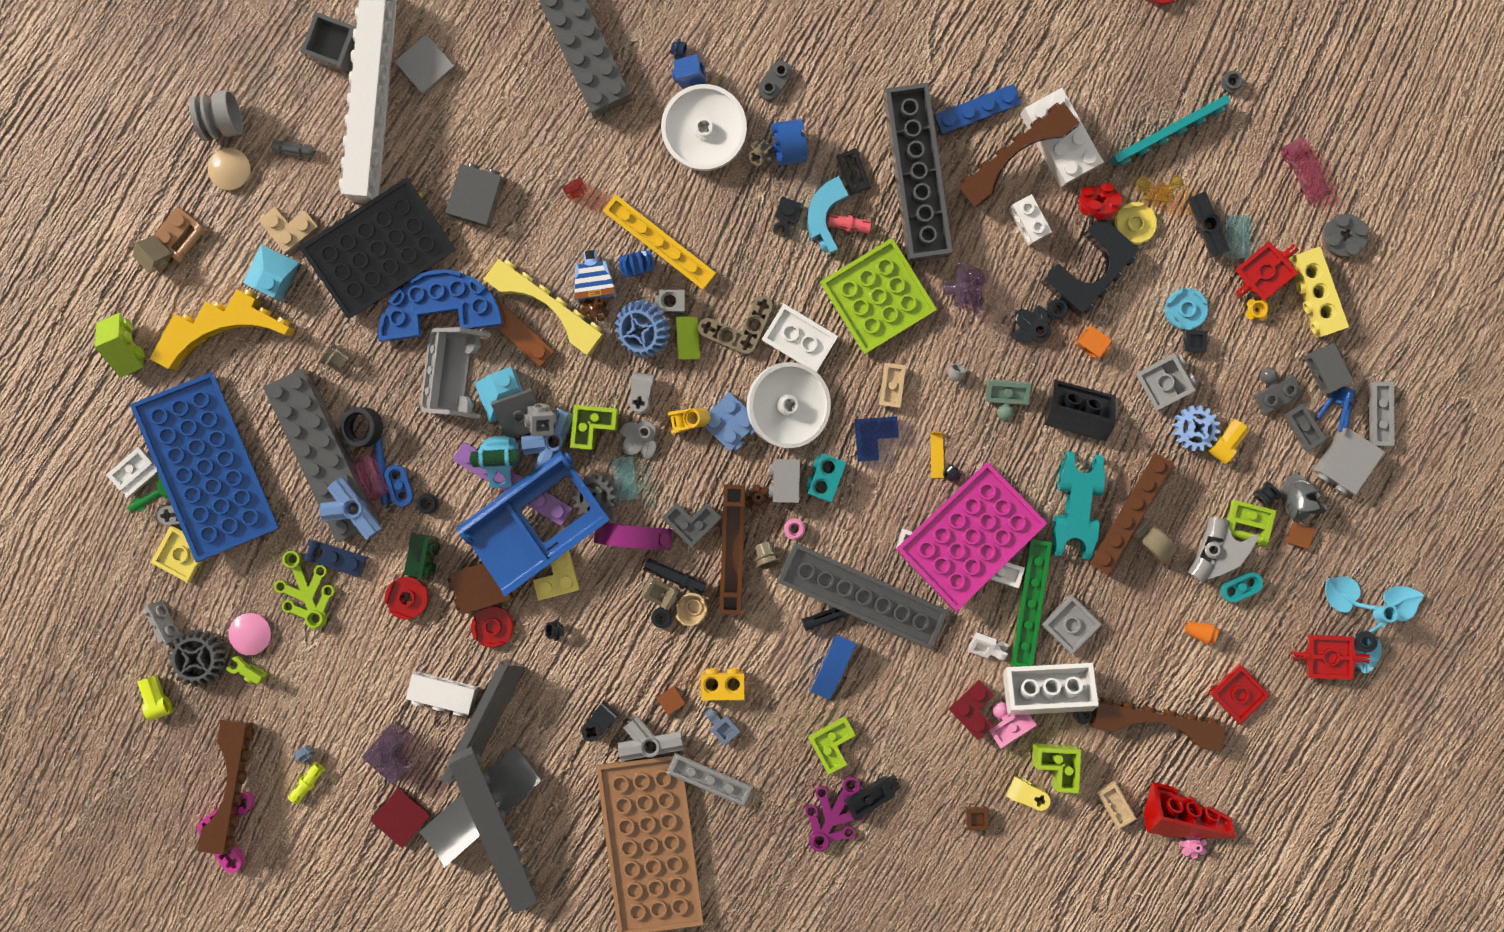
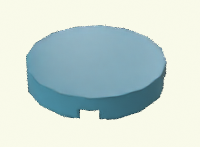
[1164,288,1208,330]

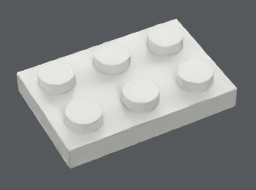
[761,303,838,372]

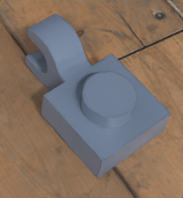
[705,707,740,746]

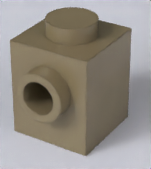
[132,235,171,274]

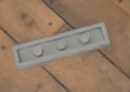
[666,753,753,807]

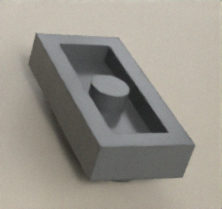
[1283,403,1326,451]

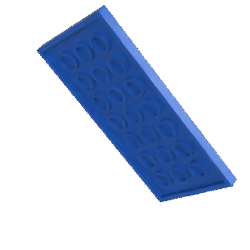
[130,372,280,563]

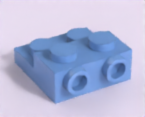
[704,392,755,451]

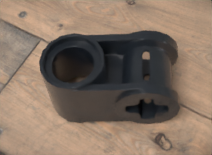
[582,700,620,742]

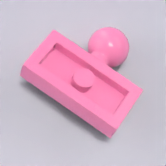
[989,702,1037,749]

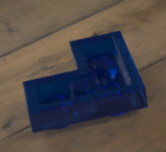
[854,416,899,462]

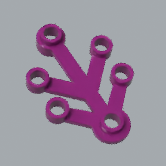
[805,776,866,852]

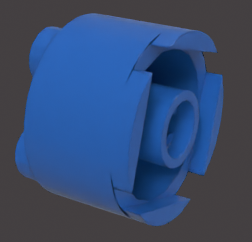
[771,119,808,166]

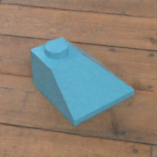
[243,245,300,301]
[475,367,523,423]

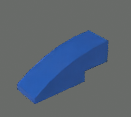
[810,633,856,700]

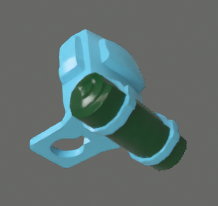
[469,436,520,488]

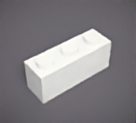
[406,671,479,717]

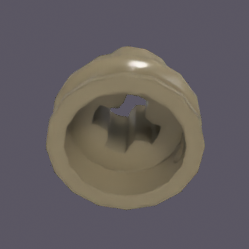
[318,341,349,372]
[754,542,783,570]

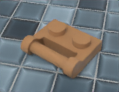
[154,206,208,263]

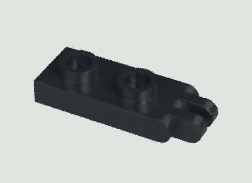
[844,775,901,821]

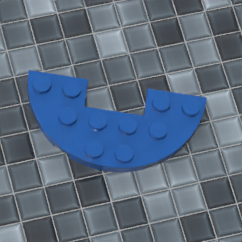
[378,269,504,343]

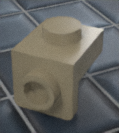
[640,576,678,610]

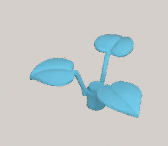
[1325,576,1424,674]

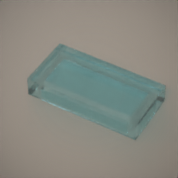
[1226,215,1250,259]

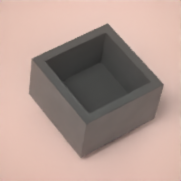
[300,12,356,74]

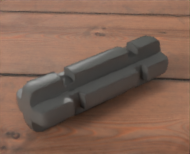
[271,140,314,158]

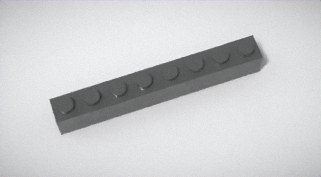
[447,746,539,914]

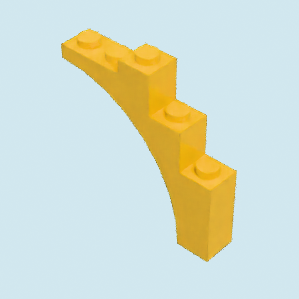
[149,289,295,371]

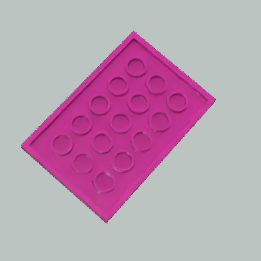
[895,461,1047,612]

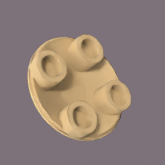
[208,148,252,191]

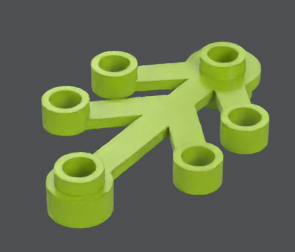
[274,551,336,629]

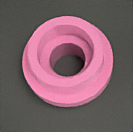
[784,519,805,540]

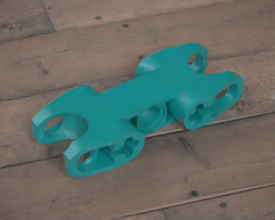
[1051,451,1105,560]

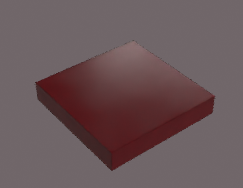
[370,787,432,848]

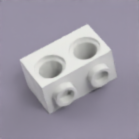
[1009,194,1052,246]

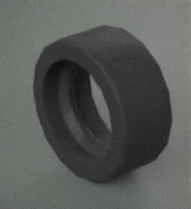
[340,407,383,447]

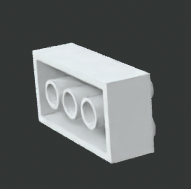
[1020,88,1103,188]
[1003,663,1099,715]

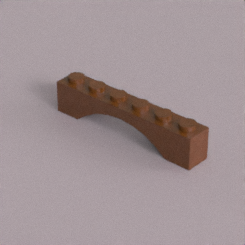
[959,102,1081,208]
[1090,453,1175,578]
[719,484,745,615]
[1089,697,1226,751]
[197,719,254,855]

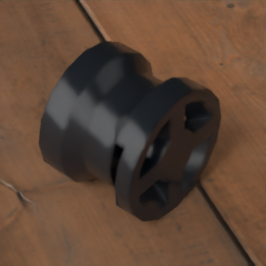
[1253,481,1282,508]

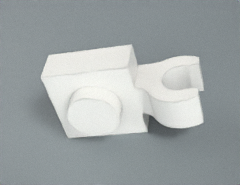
[968,632,1009,660]

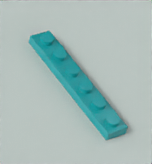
[1109,94,1231,167]

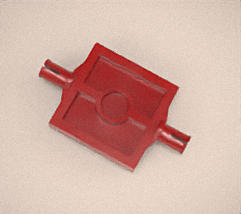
[1234,241,1299,302]
[1292,634,1370,680]

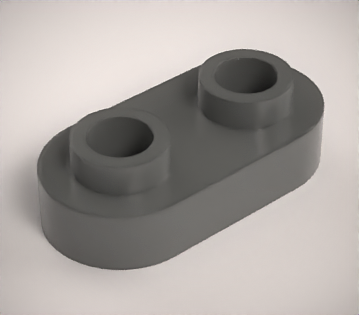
[758,61,792,101]

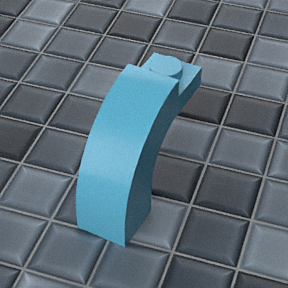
[807,176,848,256]

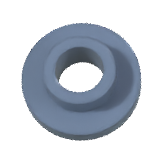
[294,745,316,764]

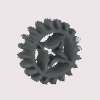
[166,629,228,687]

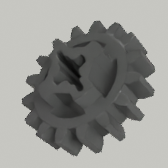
[572,474,619,515]

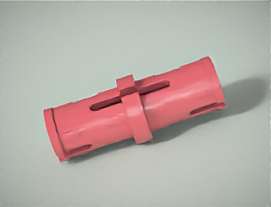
[827,213,871,234]

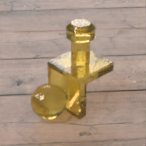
[1136,176,1184,204]

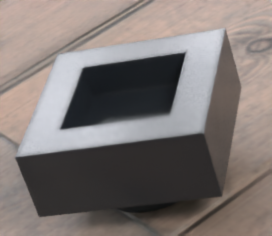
[1183,330,1208,353]

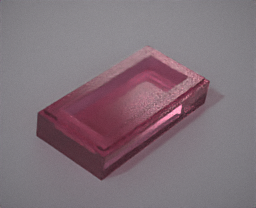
[353,454,389,502]

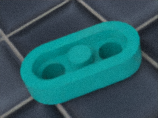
[1220,572,1263,603]

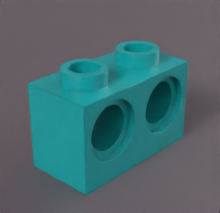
[805,453,847,502]

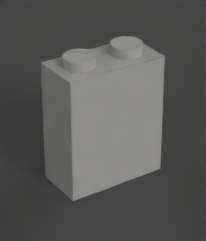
[1312,428,1385,496]

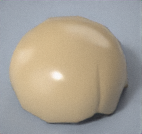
[676,593,708,627]

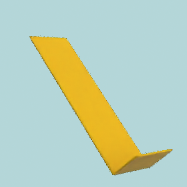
[930,432,944,478]

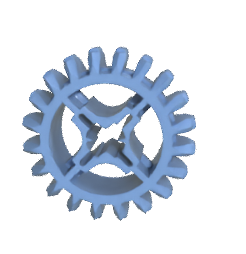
[615,300,671,358]

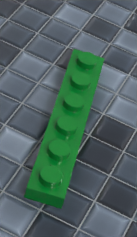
[1010,539,1052,667]

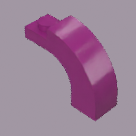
[594,523,672,550]

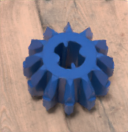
[619,250,655,277]

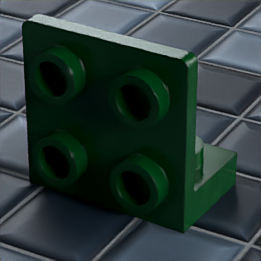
[404,533,440,581]

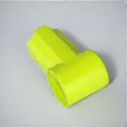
[137,675,173,721]

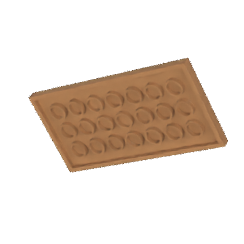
[596,753,704,932]

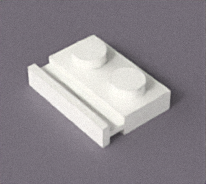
[106,447,158,498]

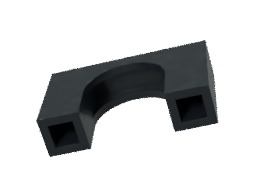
[1041,219,1140,316]

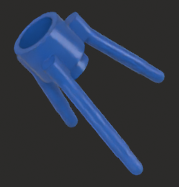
[1316,386,1356,432]

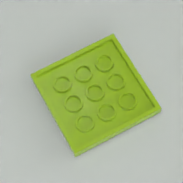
[820,237,937,355]

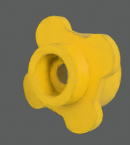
[1245,299,1268,321]

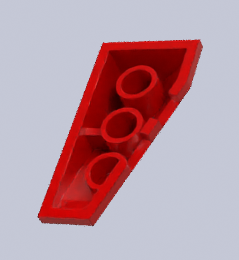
[1143,782,1236,839]

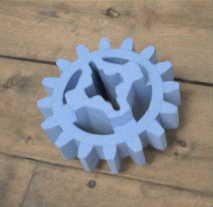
[1172,405,1221,451]

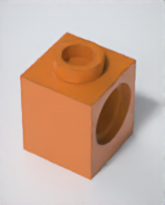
[1075,326,1112,359]

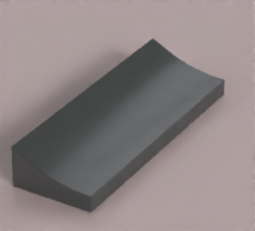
[441,658,526,784]
[419,745,544,867]

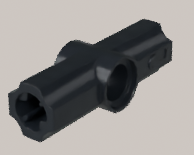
[1187,191,1230,258]

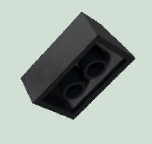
[1044,379,1116,441]

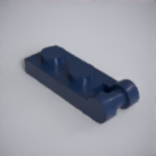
[303,539,368,577]

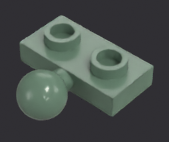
[985,379,1031,421]

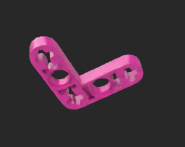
[197,792,255,873]

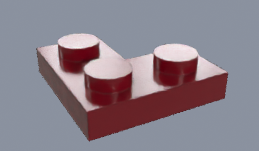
[949,680,994,741]

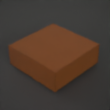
[1286,523,1315,549]
[656,685,686,715]

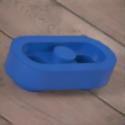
[384,465,414,506]

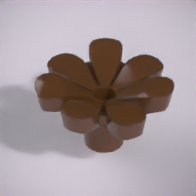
[581,298,609,321]
[745,484,772,512]

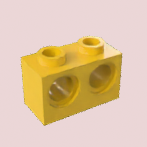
[701,668,745,701]

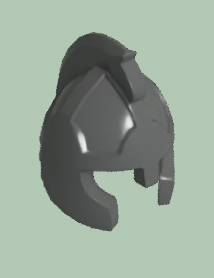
[1281,472,1328,522]

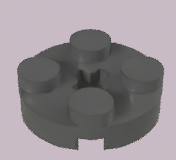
[1322,214,1369,258]

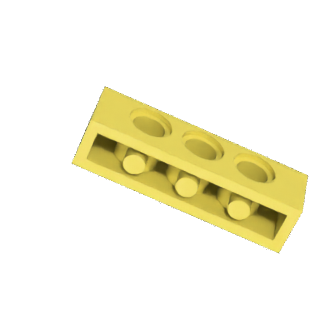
[1289,247,1349,338]

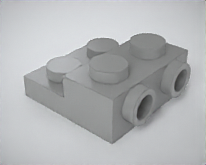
[1136,352,1198,411]

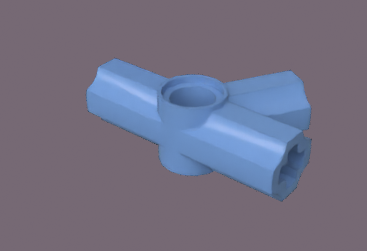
[521,408,573,469]
[319,477,383,540]

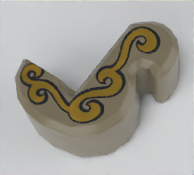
[1132,517,1177,565]

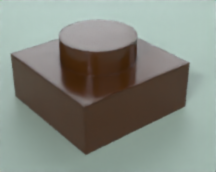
[965,806,989,831]

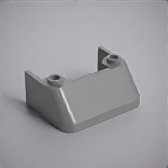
[420,327,491,419]

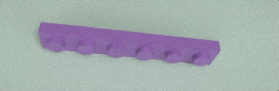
[453,442,573,526]

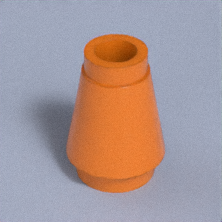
[1184,621,1219,645]

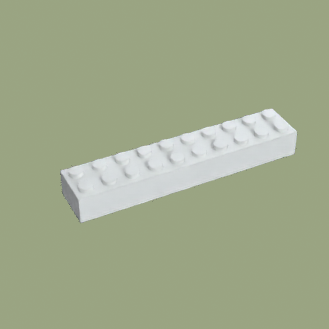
[339,0,397,203]

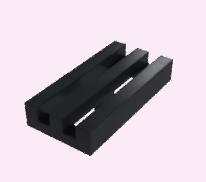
[836,148,871,196]

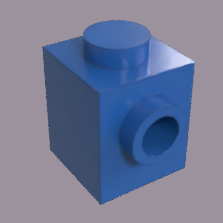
[672,54,706,89]

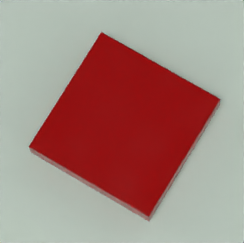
[1208,664,1271,725]

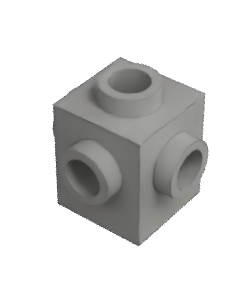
[524,403,556,436]

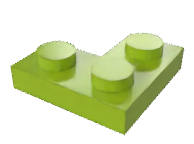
[808,716,856,775]

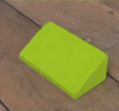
[676,317,700,361]

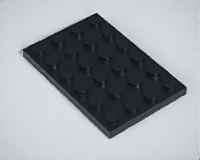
[299,177,456,320]

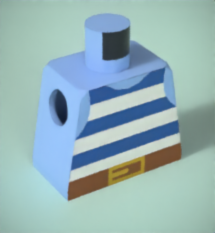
[574,250,617,302]

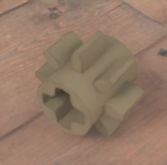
[747,140,775,167]

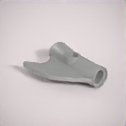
[1188,517,1259,582]

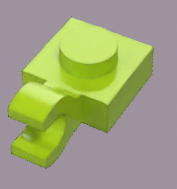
[226,656,269,685]

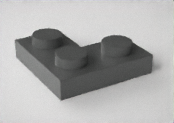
[661,502,722,548]

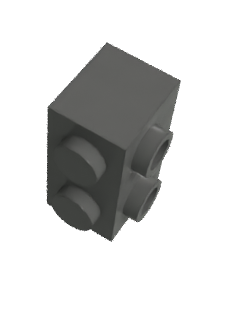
[1303,343,1353,394]

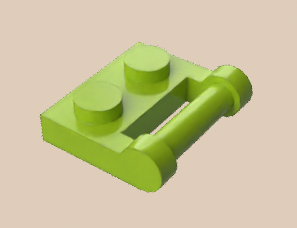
[1227,500,1276,547]

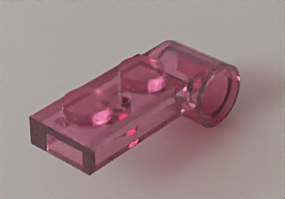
[1281,137,1331,203]

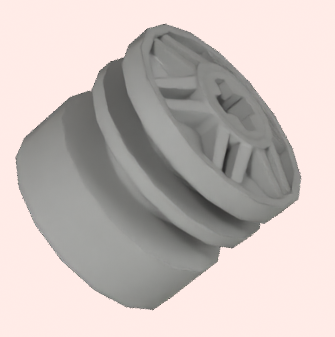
[189,89,243,142]

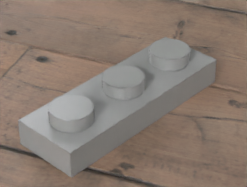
[1369,382,1394,446]

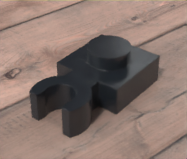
[773,197,802,237]

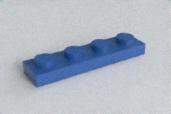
[934,84,1021,136]

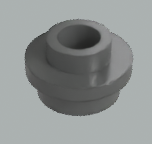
[1221,71,1243,93]

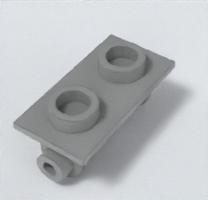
[144,600,180,646]

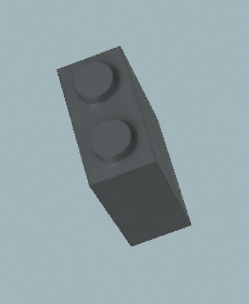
[445,163,505,228]

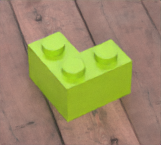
[95,312,145,378]
[570,405,619,450]
[1032,743,1081,793]

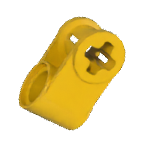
[668,408,710,434]

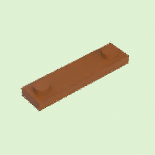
[492,294,555,368]

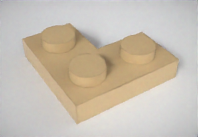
[259,207,320,254]

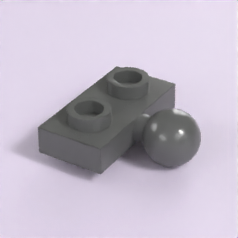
[1253,367,1303,414]

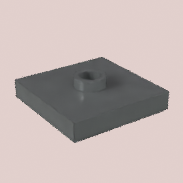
[491,388,538,438]

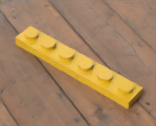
[603,194,716,290]

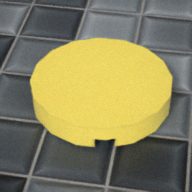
[1114,202,1157,245]

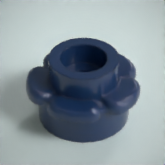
[671,38,687,60]

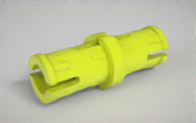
[288,762,325,805]

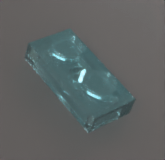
[612,456,638,501]

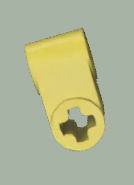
[1006,776,1050,811]

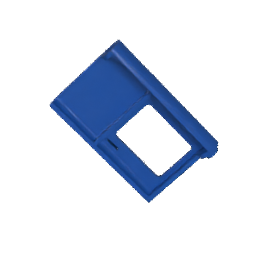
[456,451,610,597]

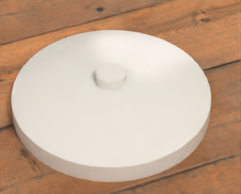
[661,84,747,171]
[747,362,831,448]

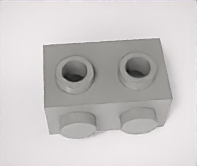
[769,459,800,503]

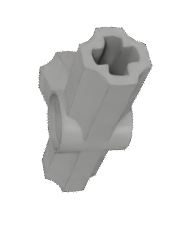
[618,715,685,761]

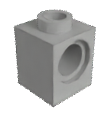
[655,290,686,314]

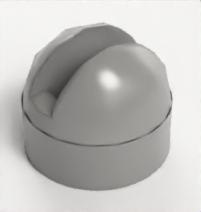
[948,363,966,382]

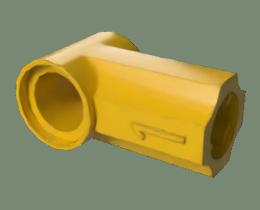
[1207,419,1250,464]

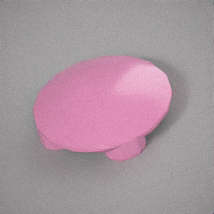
[229,613,271,655]

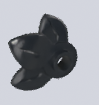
[1011,305,1051,344]

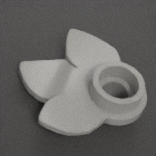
[619,420,657,460]

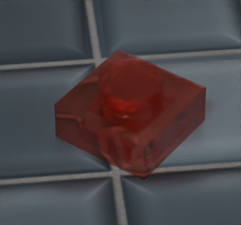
[562,177,587,199]

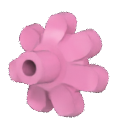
[1179,837,1207,859]

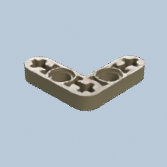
[698,296,773,355]

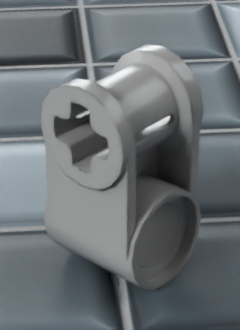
[629,372,655,414]

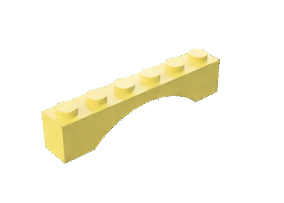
[484,259,604,357]

